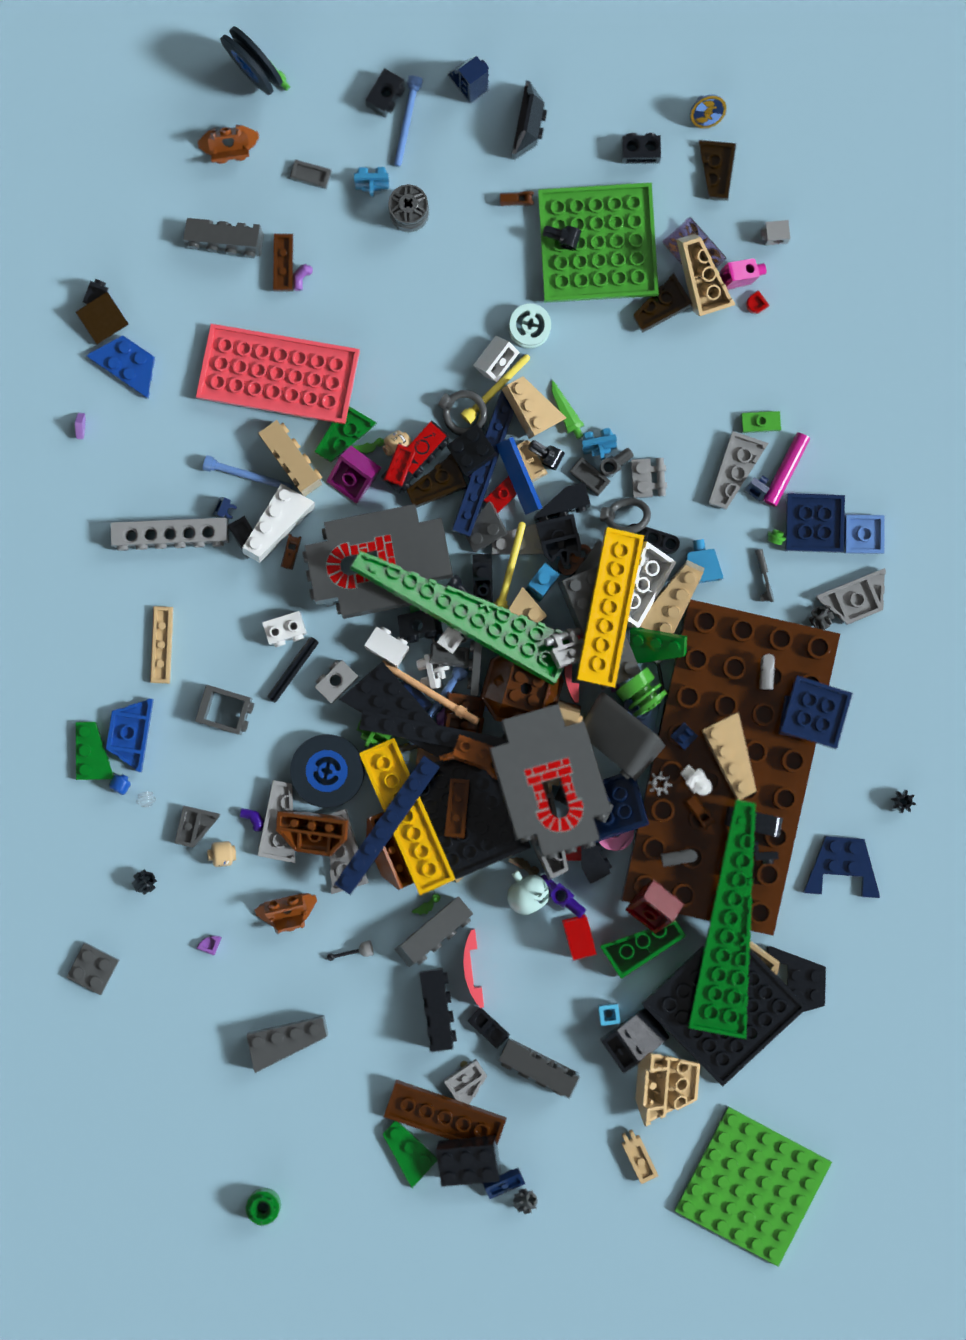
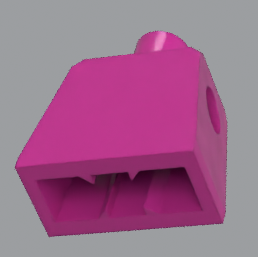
[719,258,766,290]

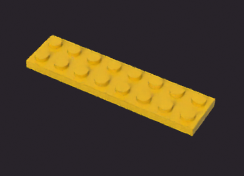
[576,527,644,688]
[359,738,456,895]

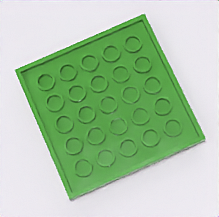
[538,183,659,303]
[674,1106,832,1267]

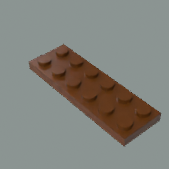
[384,1079,507,1145]

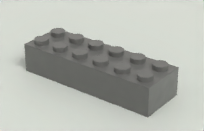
[558,566,641,689]

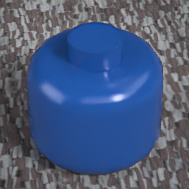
[109,774,131,795]

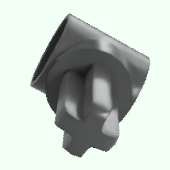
[599,448,634,478]

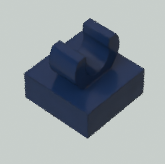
[745,475,770,501]
[213,497,237,519]
[670,722,698,750]

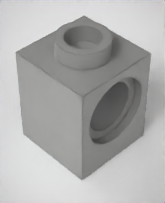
[761,220,790,246]

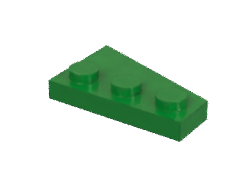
[383,1121,437,1188]

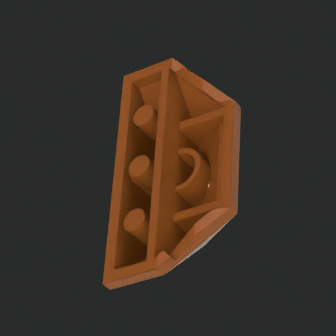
[276,811,348,856]
[366,811,414,890]

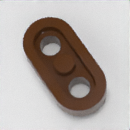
[558,544,591,576]

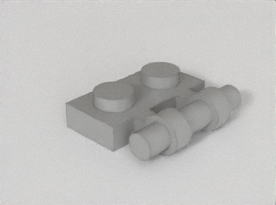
[631,458,667,498]
[544,628,584,669]

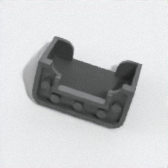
[583,692,665,781]

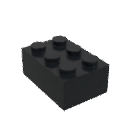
[436,1135,501,1187]

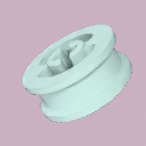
[509,304,551,349]

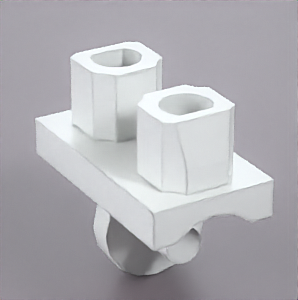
[416,654,450,689]
[681,765,712,796]

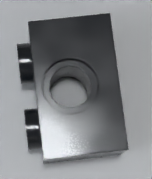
[365,68,406,117]
[397,610,443,643]

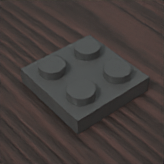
[66,942,119,995]

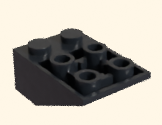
[600,1007,670,1074]

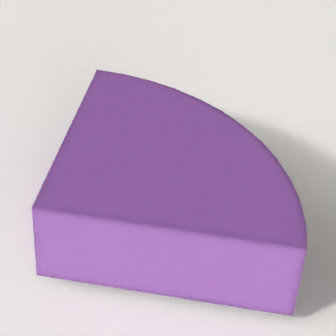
[74,413,85,439]
[197,936,222,955]

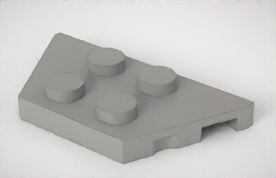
[816,568,886,625]

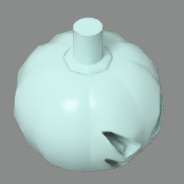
[507,870,549,915]

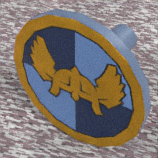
[690,94,727,128]

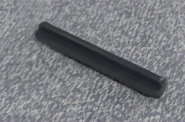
[267,637,319,703]

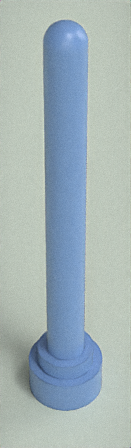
[394,76,423,166]
[203,455,293,489]
[409,667,469,745]

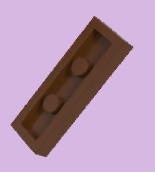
[273,234,294,292]
[445,778,470,839]

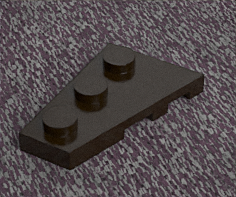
[699,140,736,201]
[633,273,692,333]
[407,454,467,508]

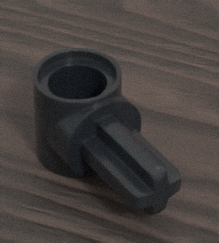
[543,226,581,251]
[528,440,565,470]

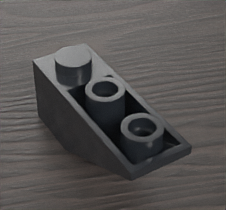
[534,482,591,522]
[473,554,493,603]
[581,842,612,884]

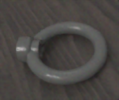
[438,390,487,435]
[600,498,651,533]

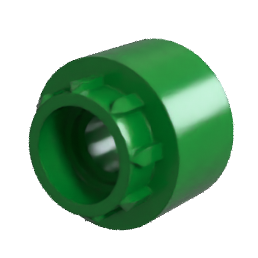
[246,1188,281,1225]

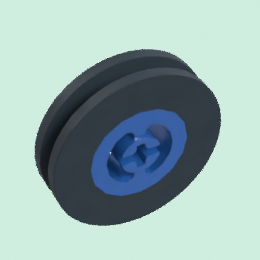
[220,26,283,95]
[290,734,365,808]

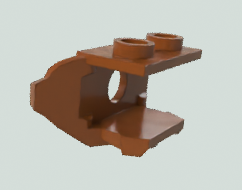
[197,125,259,164]
[439,735,497,780]
[255,893,317,934]

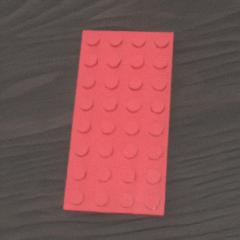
[196,324,360,425]

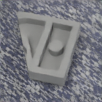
[444,1059,487,1104]

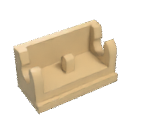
[517,440,548,482]

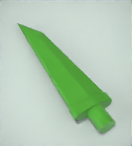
[551,379,585,440]

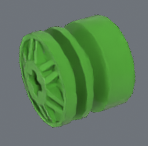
[616,667,667,718]

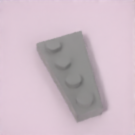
[257,780,295,863]

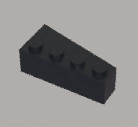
[419,968,457,1053]

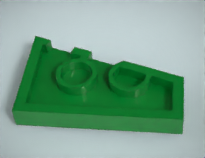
[315,406,377,463]
[630,627,687,664]
[76,722,114,780]

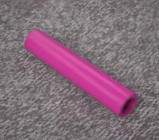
[763,432,810,507]

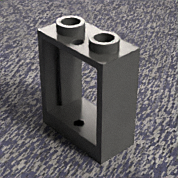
[195,684,254,735]

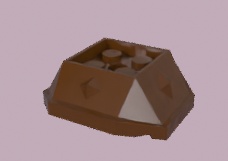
[480,655,564,722]

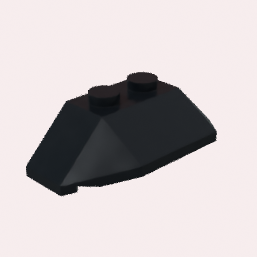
[511,80,547,160]

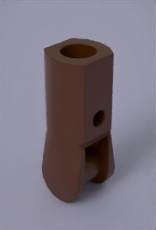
[500,191,534,206]
[280,534,302,570]
[684,795,716,830]

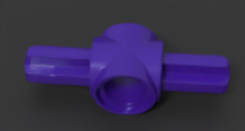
[540,874,586,918]

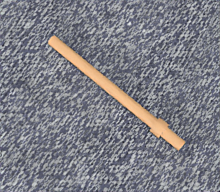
[383,660,479,725]

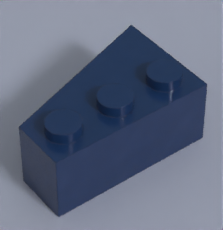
[448,56,489,103]

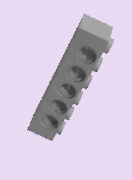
[111,518,229,551]

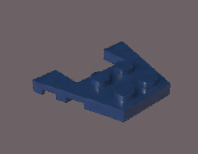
[803,836,880,898]

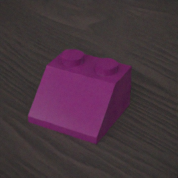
[326,446,381,504]

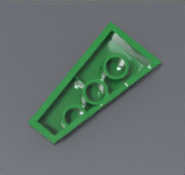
[600,920,686,979]

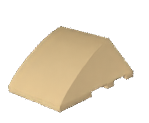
[635,1053,700,1127]

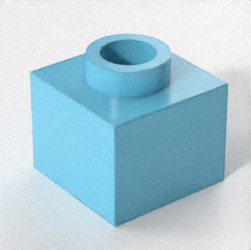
[598,1003,621,1026]

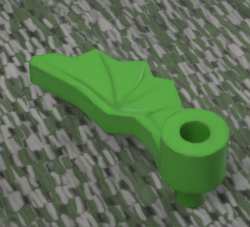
[353,438,384,454]
[412,893,440,915]

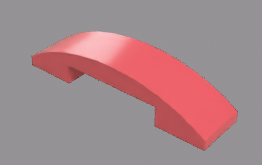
[564,635,581,703]
[464,929,484,1008]

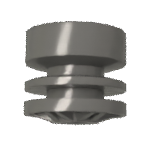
[388,184,429,232]

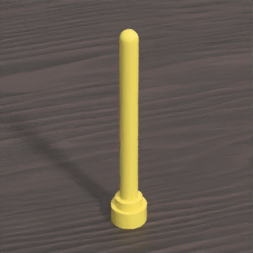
[460,354,530,425]
[494,522,526,609]

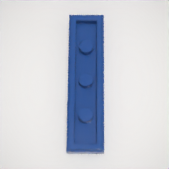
[496,437,543,515]

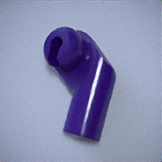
[240,808,264,832]

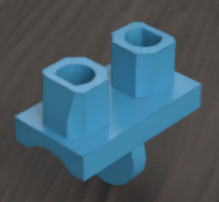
[354,167,389,197]
[582,428,617,460]

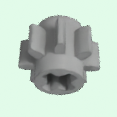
[647,772,672,796]

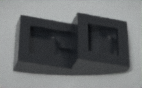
[468,1008,510,1049]

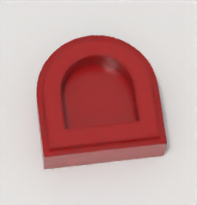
[746,290,769,314]

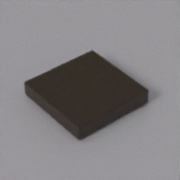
[76,291,129,344]

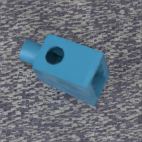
[686,539,723,583]
[525,562,561,602]

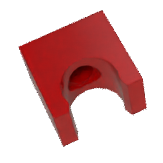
[562,914,597,960]

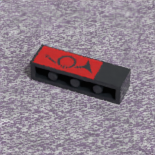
[381,421,449,495]

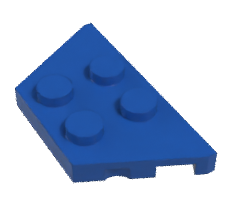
[87,335,155,399]
[106,699,154,772]

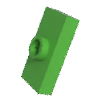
[741,411,781,433]

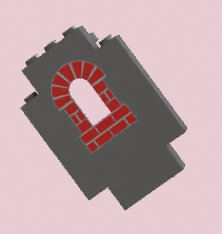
[303,504,453,619]
[489,704,612,860]

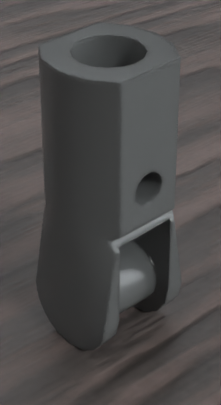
[661,849,697,867]

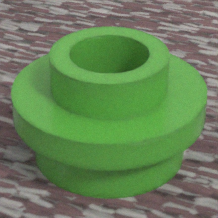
[767,529,786,545]

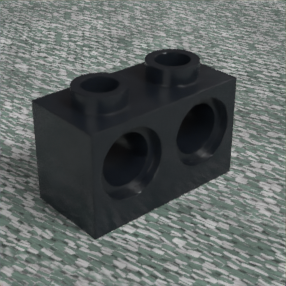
[621,133,661,164]

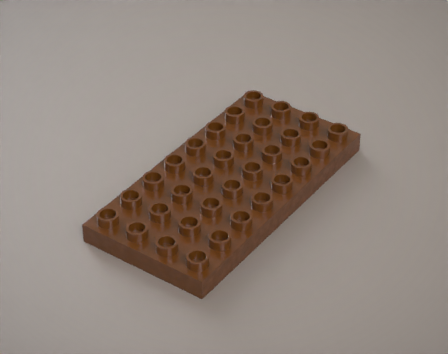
[620,599,840,936]

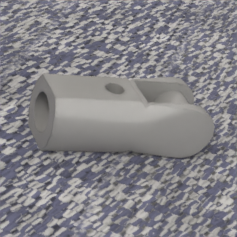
[759,654,775,690]

